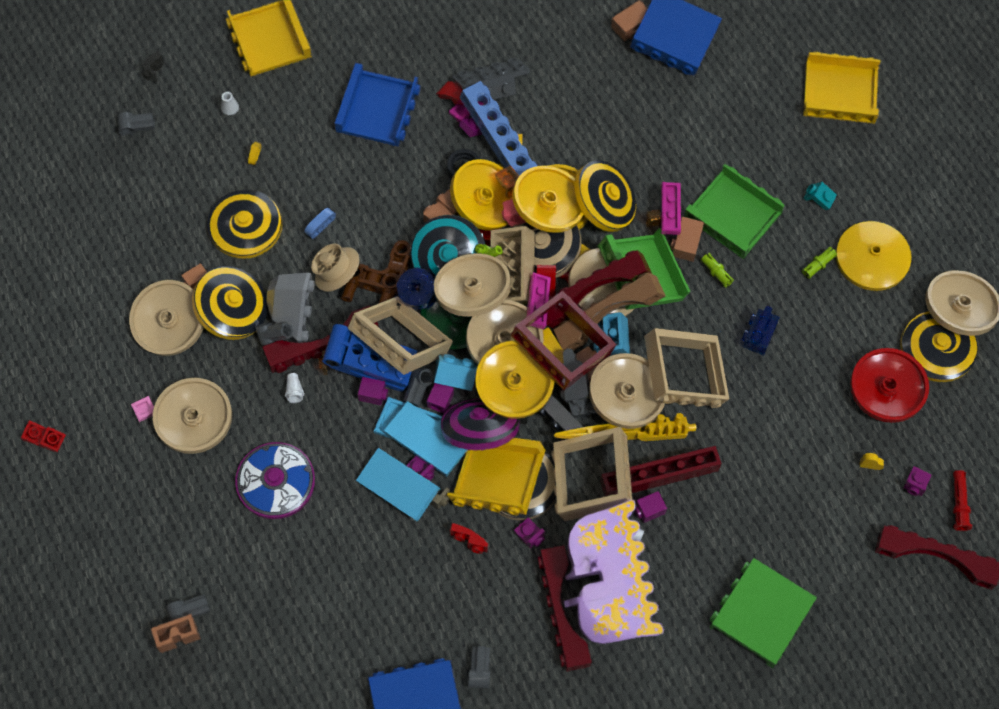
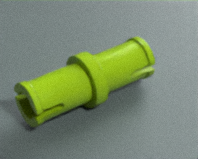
[802,247,837,279]
[701,253,734,288]

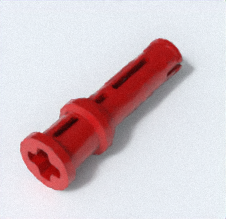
[953,470,972,531]

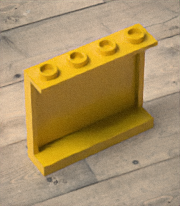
[226,0,311,76]
[803,52,881,124]
[447,438,545,515]

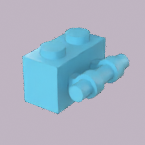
[593,312,630,356]
[434,354,477,391]

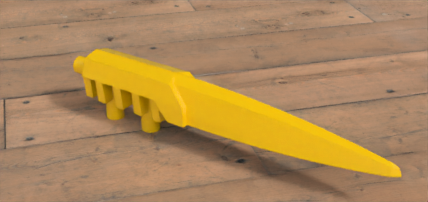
[554,413,696,441]

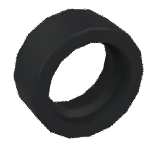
[447,149,480,180]

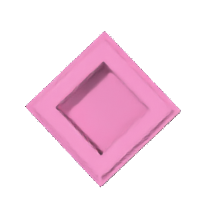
[131,396,154,422]

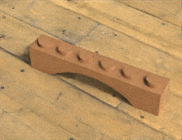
[554,273,666,351]

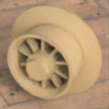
[311,244,359,292]

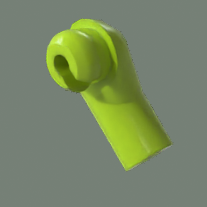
[475,244,503,257]

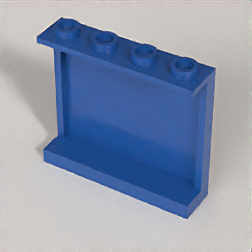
[630,0,722,76]
[335,63,420,146]
[369,659,460,709]

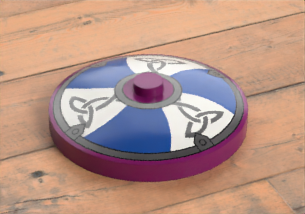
[235,442,315,519]

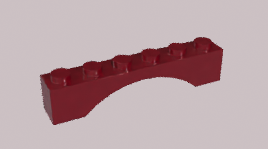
[546,250,652,328]
[262,305,379,373]
[875,525,999,590]
[537,545,592,672]

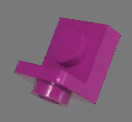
[459,116,491,137]
[406,456,435,481]
[903,466,932,496]
[514,518,545,549]

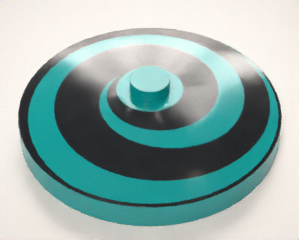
[411,215,485,287]

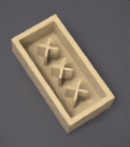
[491,226,535,306]

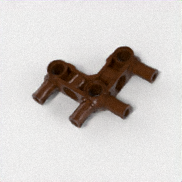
[341,240,420,303]

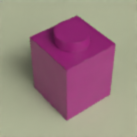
[358,377,389,405]
[427,383,454,414]
[634,491,667,523]

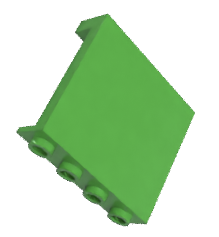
[684,164,785,259]
[598,228,690,310]
[709,558,817,669]

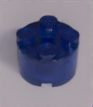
[396,267,436,309]

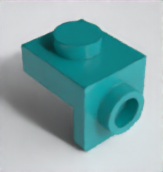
[804,182,837,210]

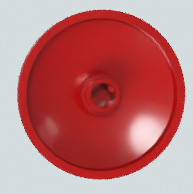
[850,348,929,423]

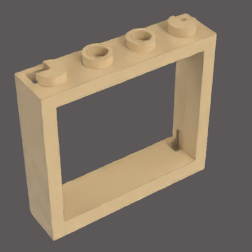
[348,296,453,375]
[644,328,730,408]
[552,427,632,521]

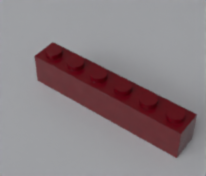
[600,446,722,497]

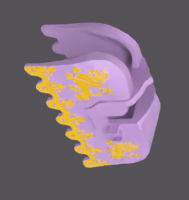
[564,499,664,644]

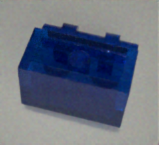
[741,306,780,356]

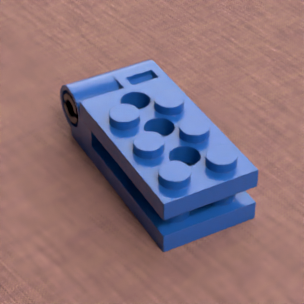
[323,324,417,392]

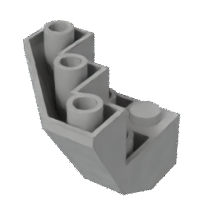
[266,273,315,343]

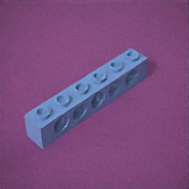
[459,81,537,183]

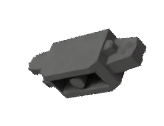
[561,348,590,418]

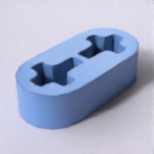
[305,208,336,239]

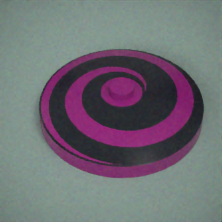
[441,398,520,450]

